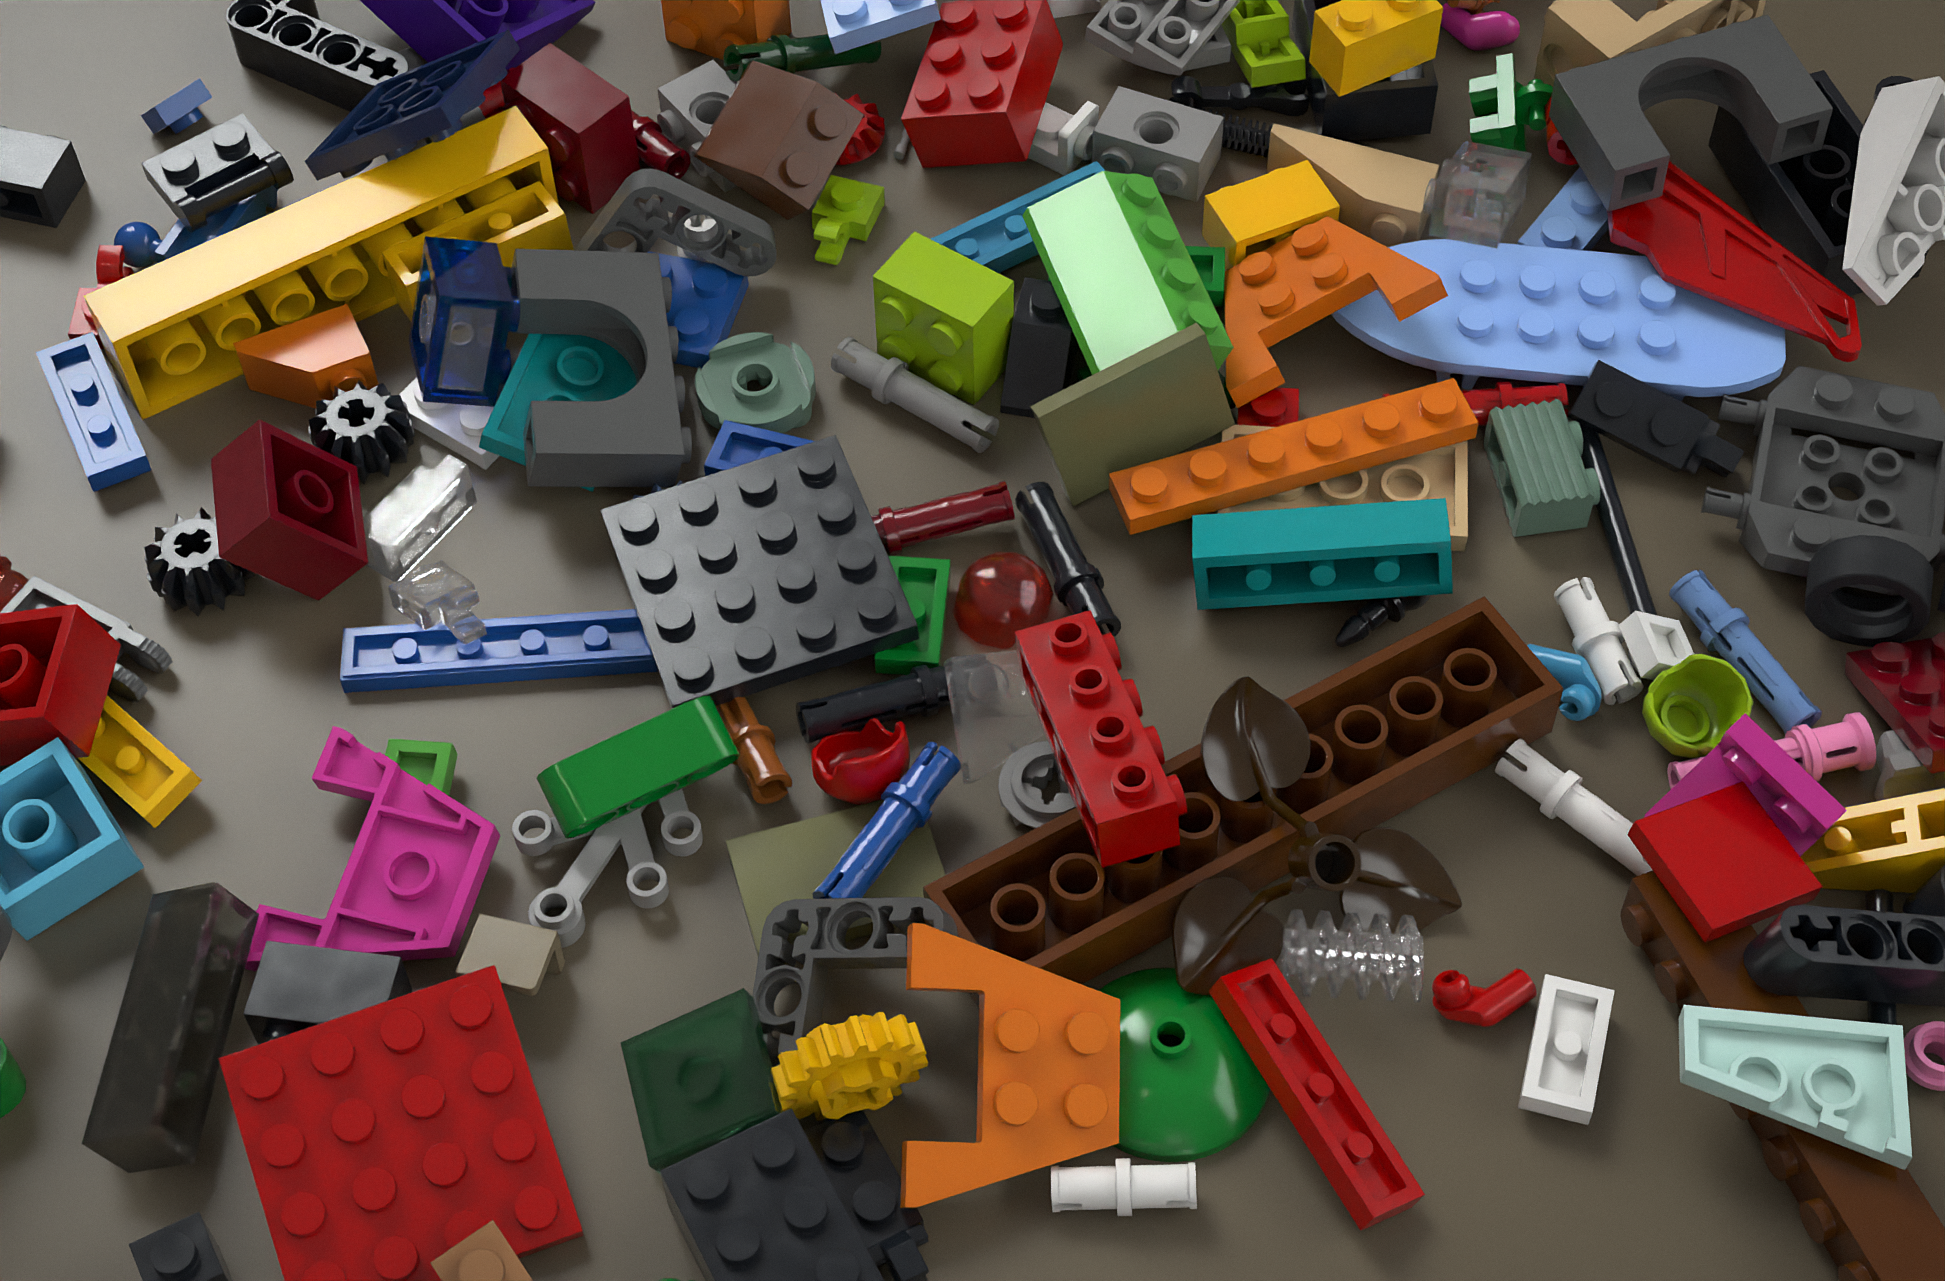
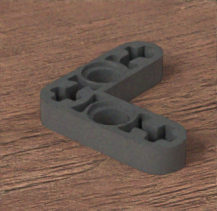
[574,169,776,276]
[742,897,958,1103]

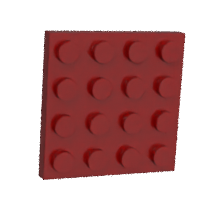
[218,965,584,1281]

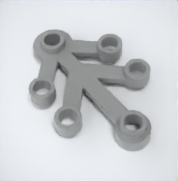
[512,789,703,948]

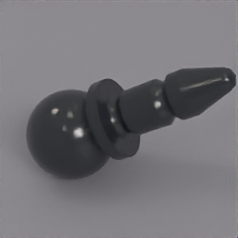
[1335,595,1431,647]

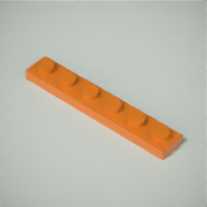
[1109,378,1479,535]

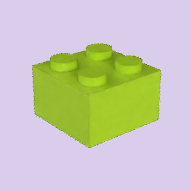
[873,231,1014,405]

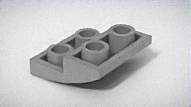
[1085,0,1240,75]

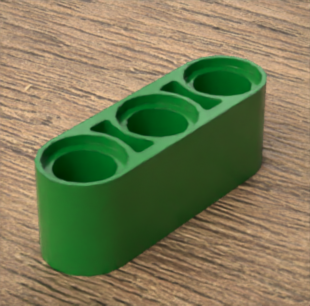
[536,696,740,839]

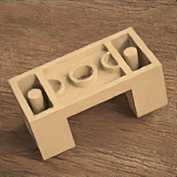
[1534,0,1766,86]

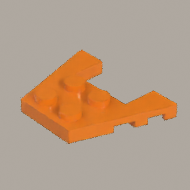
[1224,216,1448,408]
[900,923,1120,1208]

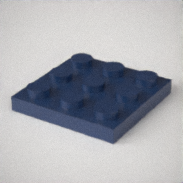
[305,30,520,181]

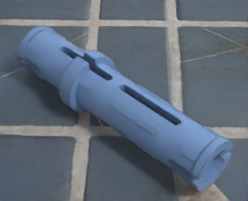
[1669,570,1822,734]

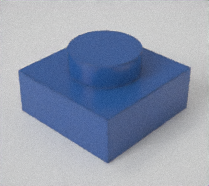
[141,78,212,134]

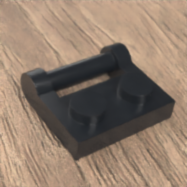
[141,113,294,233]

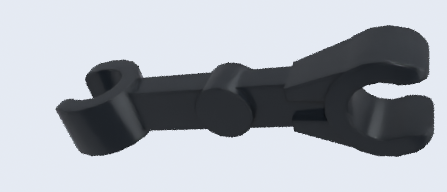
[1169,76,1310,116]

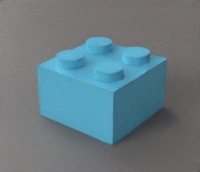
[0,737,144,941]

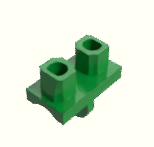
[1469,53,1553,167]

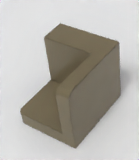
[456,913,565,996]

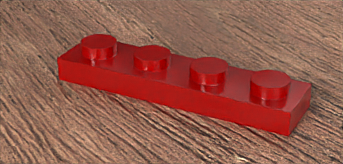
[1209,958,1425,1231]

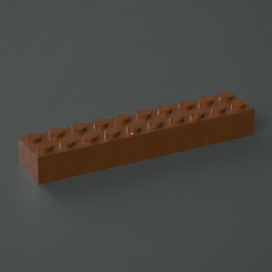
[923,596,1564,1008]

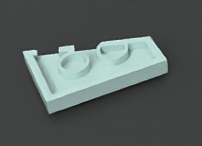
[1678,1005,1912,1170]

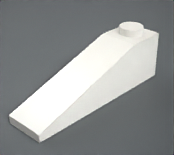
[1842,76,1945,306]

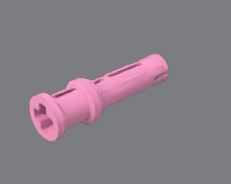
[1667,712,1876,789]

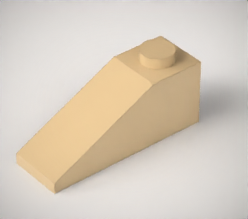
[1267,123,1439,246]

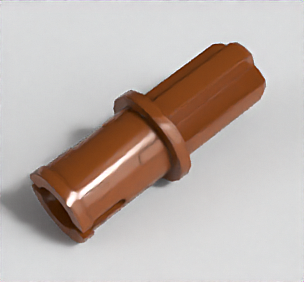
[716,697,792,804]

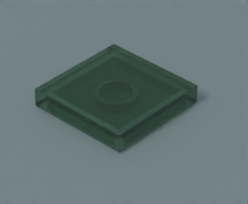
[620,988,784,1173]

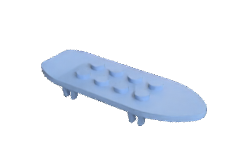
[1331,239,1786,401]

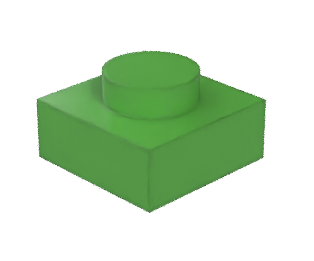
[385,739,458,796]

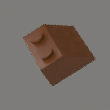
[694,60,864,220]

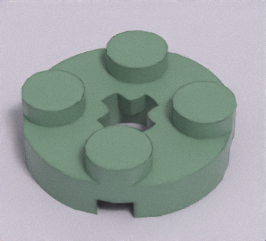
[695,332,816,433]

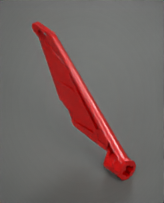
[1545,96,1862,362]

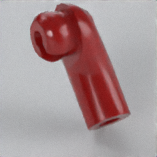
[1432,968,1537,1027]

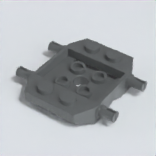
[1701,366,1945,596]

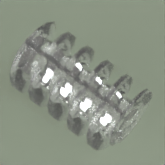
[1279,909,1424,1003]

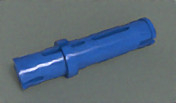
[812,742,961,899]

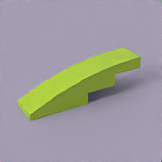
[1221,0,1306,88]

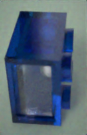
[409,236,520,407]

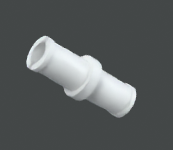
[1554,577,1644,705]
[1051,1158,1197,1216]

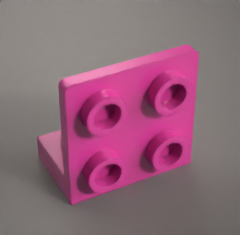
[1644,713,1847,856]

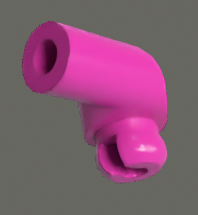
[1440,3,1520,51]

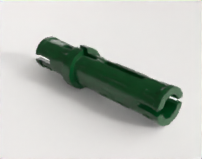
[723,34,881,82]

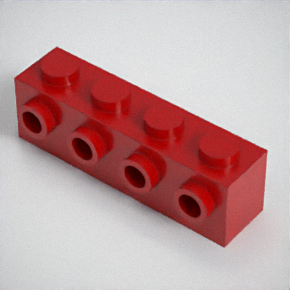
[1015,610,1187,868]

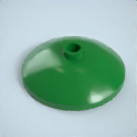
[1098,968,1270,1162]

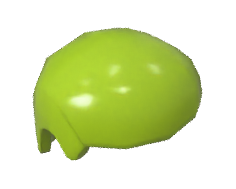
[1642,654,1753,759]

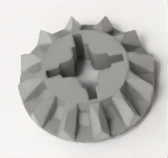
[998,741,1076,829]

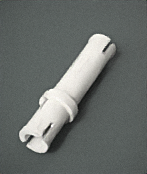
[1495,739,1652,876]

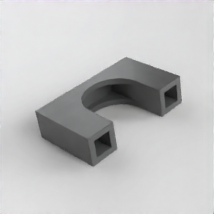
[1549,14,1833,211]
[508,249,692,487]

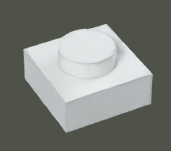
[1619,611,1694,680]

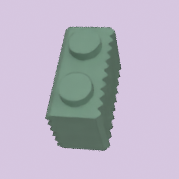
[1484,399,1600,537]

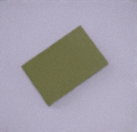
[1031,323,1235,506]
[726,800,946,957]

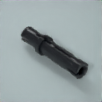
[1015,482,1121,637]
[796,655,992,744]

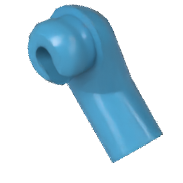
[1527,644,1602,721]

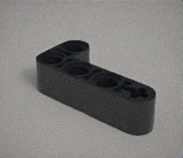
[226,0,409,112]
[1743,865,1945,1007]

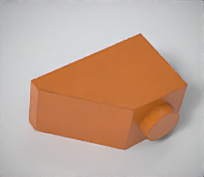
[233,304,379,408]

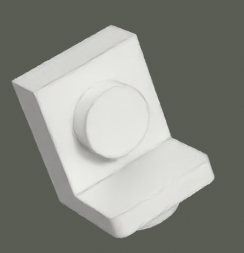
[1028,101,1099,176]

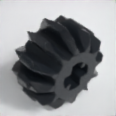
[308,380,415,484]
[144,507,255,616]

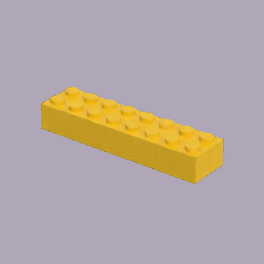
[84,106,559,420]

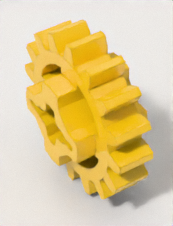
[771,1012,928,1121]

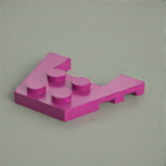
[237,726,501,971]

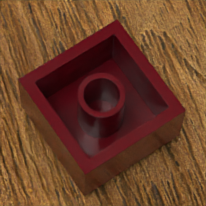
[500,43,640,214]
[211,419,368,601]

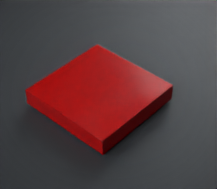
[1627,781,1823,943]

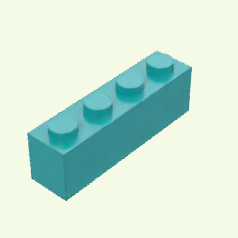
[1192,498,1453,610]

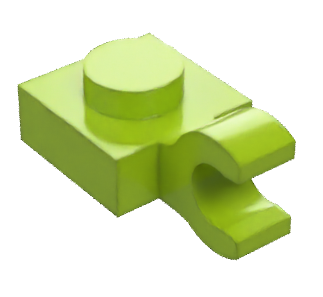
[812,175,885,265]

